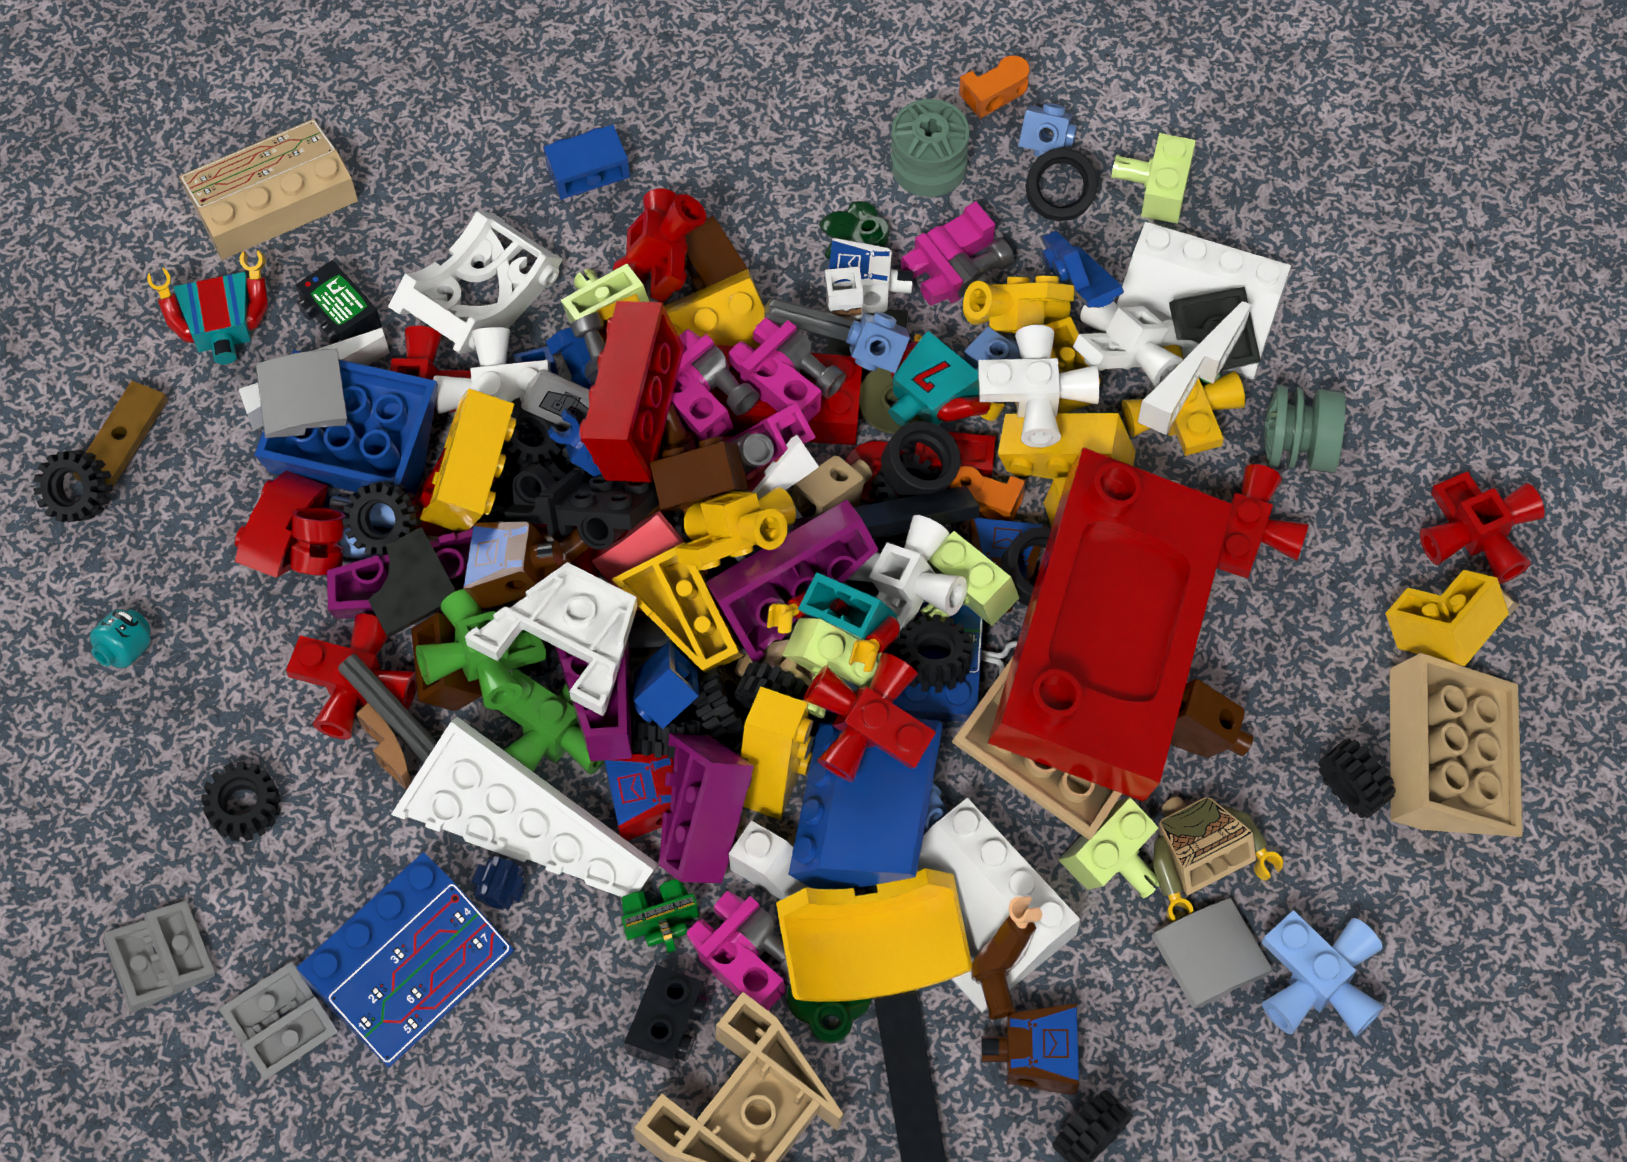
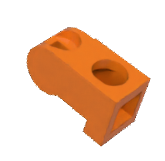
[959,56,1029,119]
[948,466,1025,521]

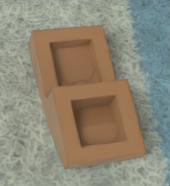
[356,703,412,790]

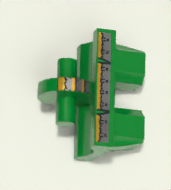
[621,879,699,954]

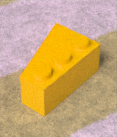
[420,388,516,532]

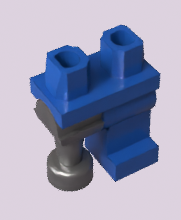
[545,312,605,390]

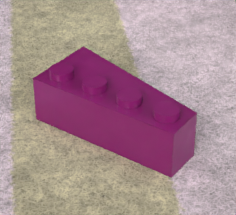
[706,500,878,662]
[327,529,495,619]
[555,637,632,761]

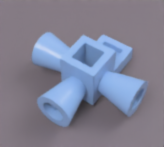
[1262,910,1385,1037]

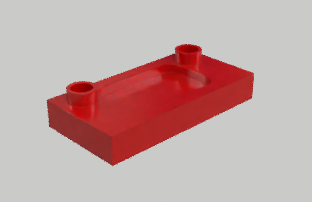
[987,447,1233,802]

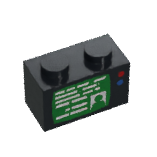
[296,260,382,345]

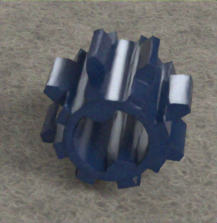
[471,856,526,910]

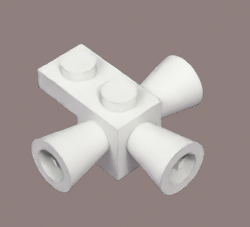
[1073,301,1185,388]
[978,325,1099,448]
[433,327,551,435]
[847,515,967,644]

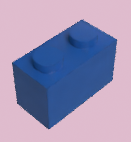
[543,125,630,200]
[633,640,699,729]

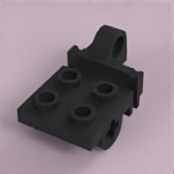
[504,464,659,550]

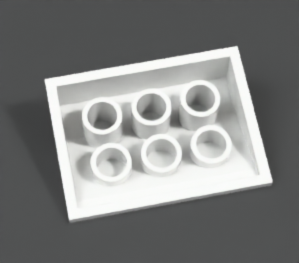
[1117,222,1291,379]
[871,798,1080,1013]

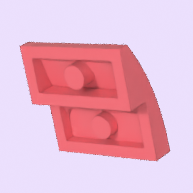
[591,511,709,611]

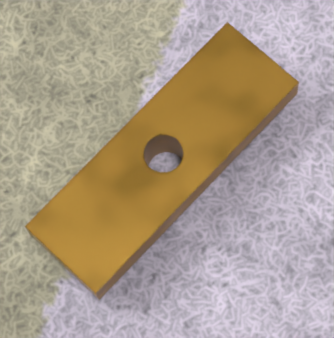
[73,380,168,493]

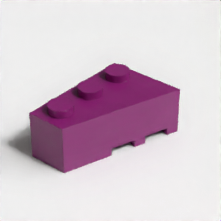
[659,733,754,883]

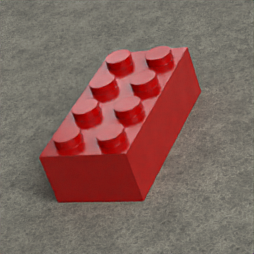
[579,301,684,482]
[710,344,862,445]

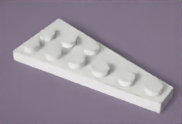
[391,717,659,897]

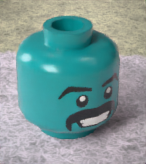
[90,609,151,668]

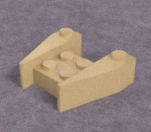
[634,992,843,1162]

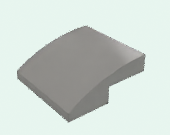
[256,348,347,438]
[1151,898,1273,1009]
[103,900,215,1013]
[219,961,338,1081]

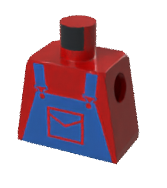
[604,754,674,841]

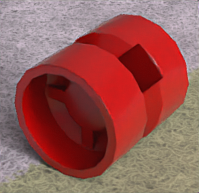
[290,508,345,575]

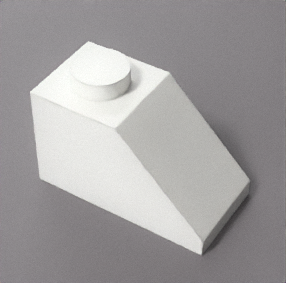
[729,820,810,900]

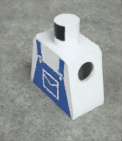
[826,238,913,314]

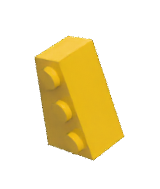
[664,269,765,348]
[998,413,1136,479]
[612,542,744,672]
[741,686,814,820]

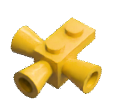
[963,276,1074,334]
[1122,345,1245,456]
[675,487,796,570]

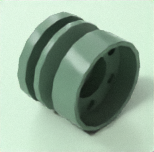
[891,99,970,197]
[1263,385,1346,473]

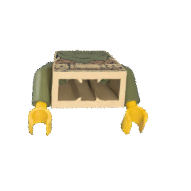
[1153,797,1283,923]

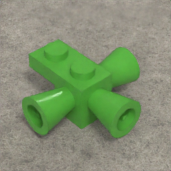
[416,589,546,710]
[498,668,605,775]

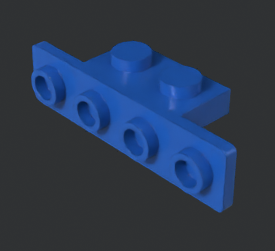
[1042,231,1124,308]

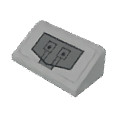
[521,369,589,429]

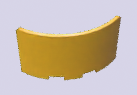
[776,868,972,1002]

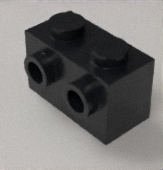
[624,965,710,1071]

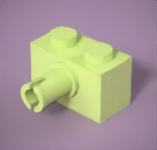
[1111,133,1196,224]
[561,264,650,324]
[920,531,1020,626]
[782,618,882,718]
[1058,797,1160,899]

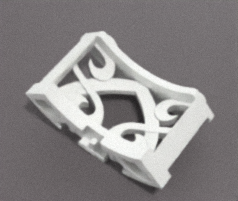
[388,211,562,354]

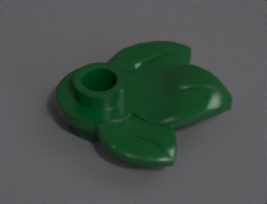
[819,201,890,259]
[787,987,871,1044]

